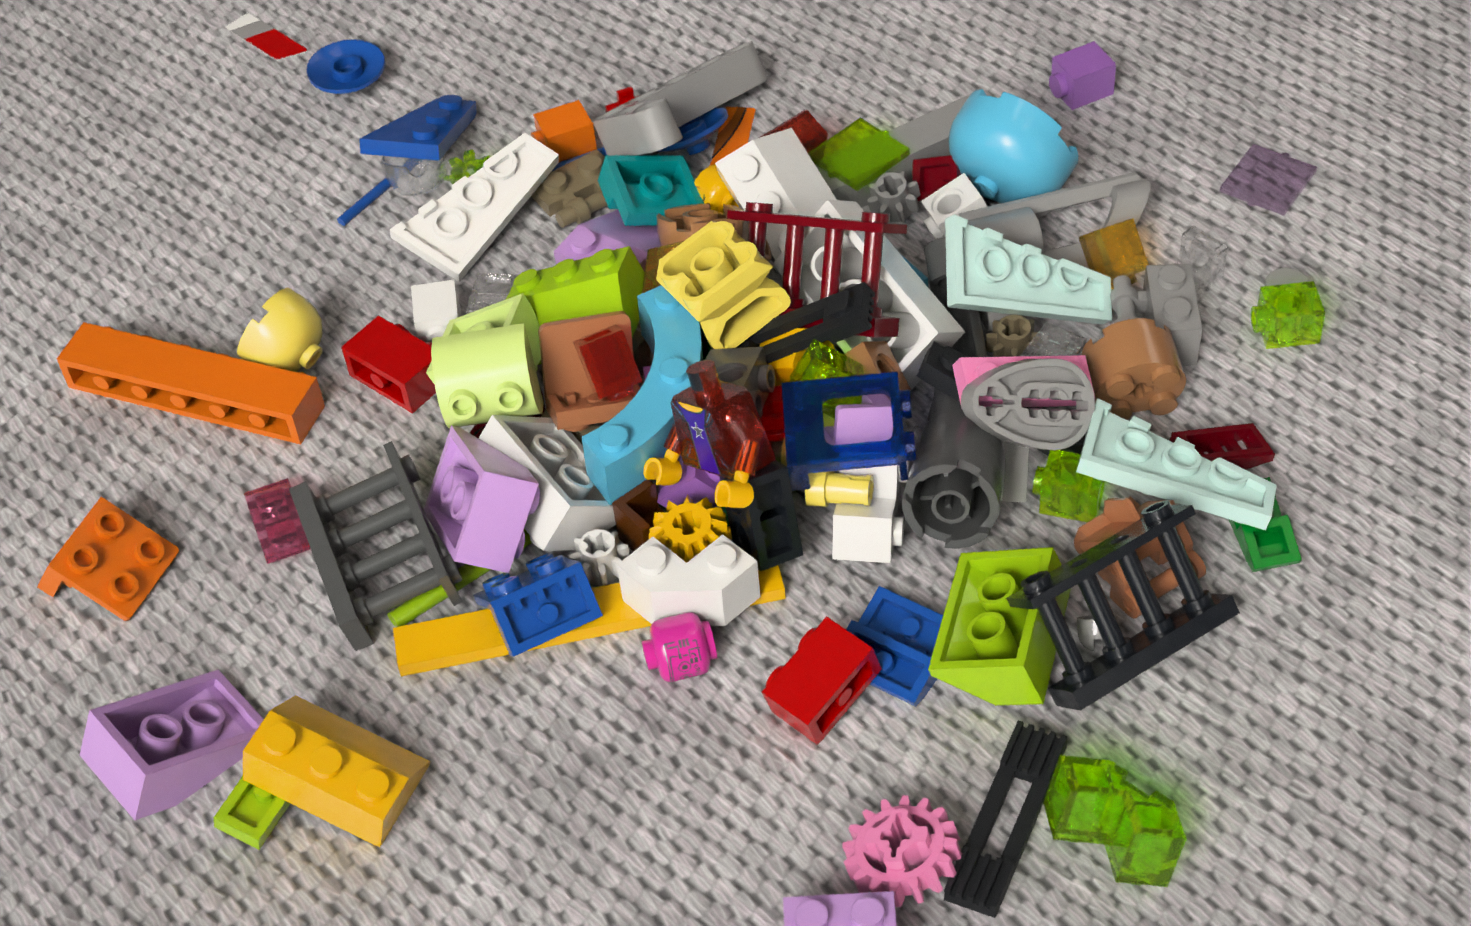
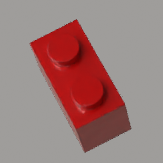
[341,315,436,414]
[762,616,882,745]

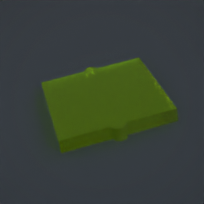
[808,117,910,191]

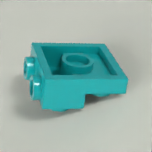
[598,155,704,226]

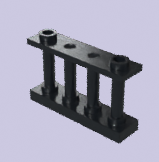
[1006,500,1240,710]

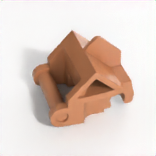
[1074,497,1206,619]

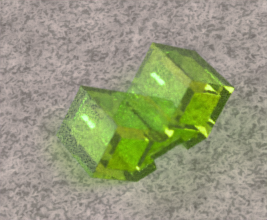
[1043,755,1187,887]

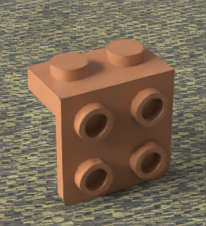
[538,311,640,432]

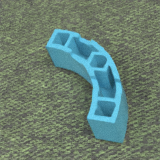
[582,285,703,505]

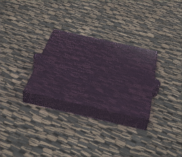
[1220,144,1317,216]

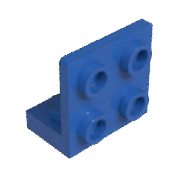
[473,553,603,657]

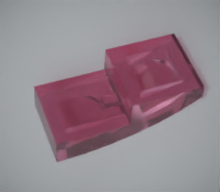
[244,478,311,564]

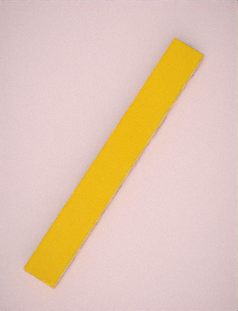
[393,565,786,677]

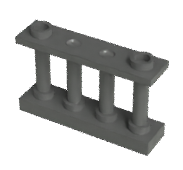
[289,441,463,651]

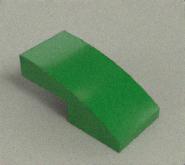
[1229,477,1302,572]

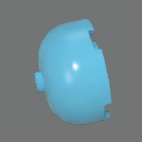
[948,89,1079,203]

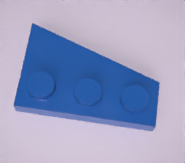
[359,95,477,161]

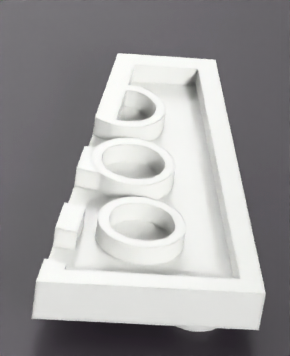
[390,133,559,282]

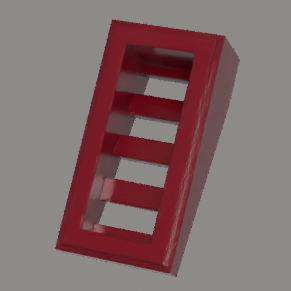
[1169,423,1275,470]

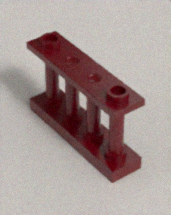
[727,202,907,337]

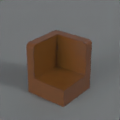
[612,479,664,552]

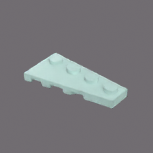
[945,214,1112,324]
[1076,398,1277,530]

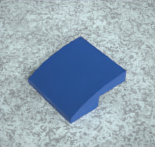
[846,586,943,707]

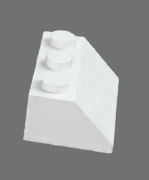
[715,128,837,277]
[478,415,616,552]

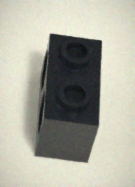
[719,451,804,571]

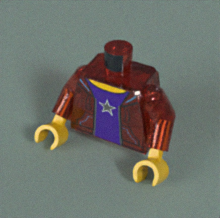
[643,360,776,508]

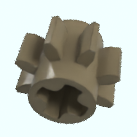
[986,315,1042,357]

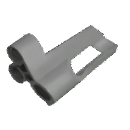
[959,172,1151,334]

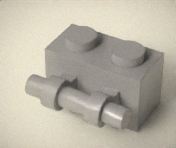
[1110,264,1203,366]

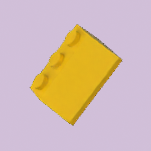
[243,695,430,847]

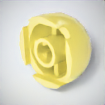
[237,287,323,372]

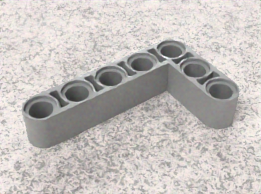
[592,41,768,155]

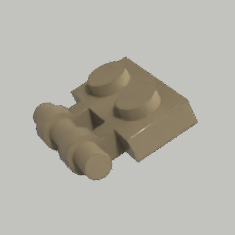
[531,149,607,228]

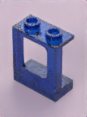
[782,372,916,491]

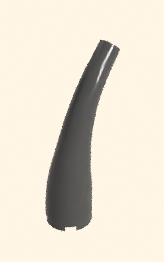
[902,237,1006,549]

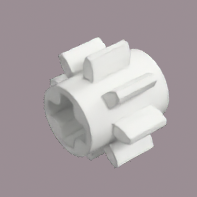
[569,528,630,586]

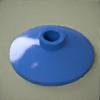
[306,39,385,94]
[658,108,728,155]

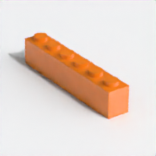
[57,322,325,444]

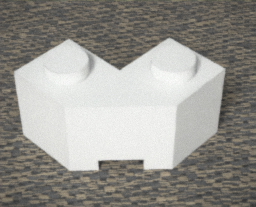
[832,436,910,563]
[617,534,761,626]

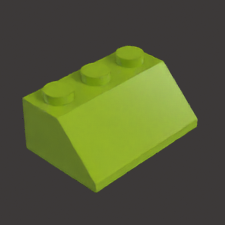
[506,246,654,365]
[928,547,1071,706]

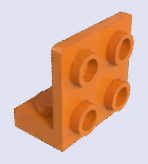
[37,496,179,621]

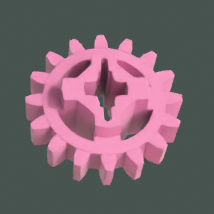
[842,795,962,907]

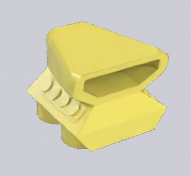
[656,221,791,349]

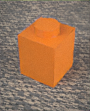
[531,100,597,162]

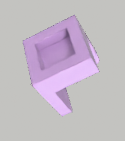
[824,389,895,454]

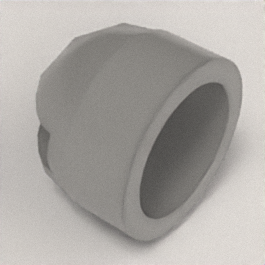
[1077,615,1117,651]

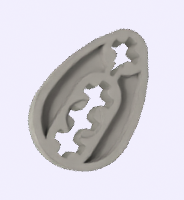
[961,359,1095,450]

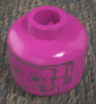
[641,612,717,682]

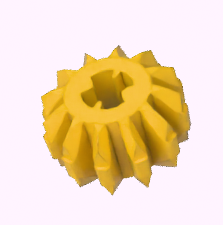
[648,494,732,563]

